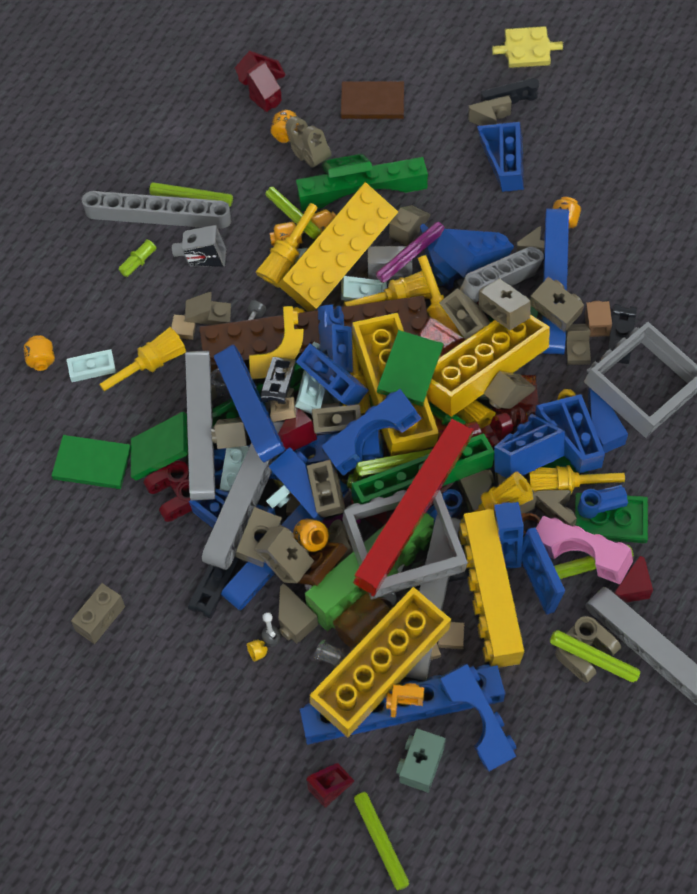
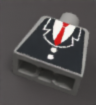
[172,225,226,267]

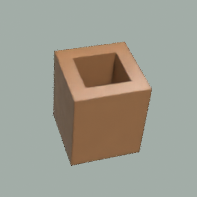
[584,301,612,337]

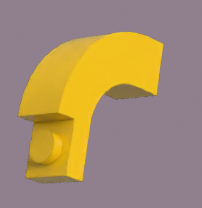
[249,306,303,379]

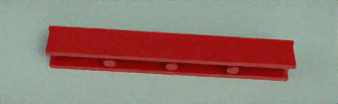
[353,419,474,597]

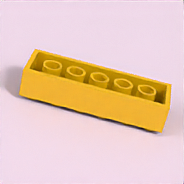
[277,182,398,312]
[352,313,439,456]
[426,315,550,417]
[458,509,524,668]
[310,587,451,737]

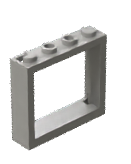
[584,322,697,438]
[343,490,468,599]

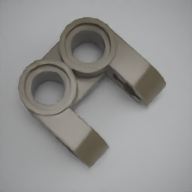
[286,116,331,167]
[555,616,621,683]

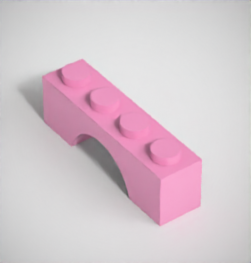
[536,516,633,584]

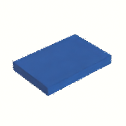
[522,527,565,615]

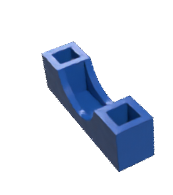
[322,389,422,475]
[438,664,517,771]

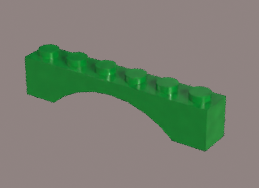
[296,157,428,212]

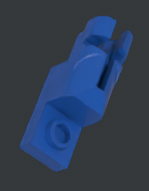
[318,305,353,373]

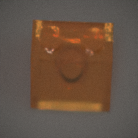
[333,592,391,649]

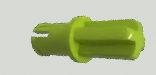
[119,239,156,277]

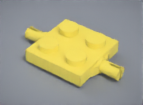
[492,27,563,68]

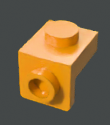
[386,683,424,717]

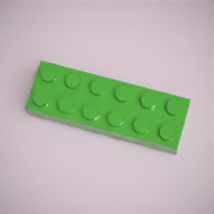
[305,512,434,631]

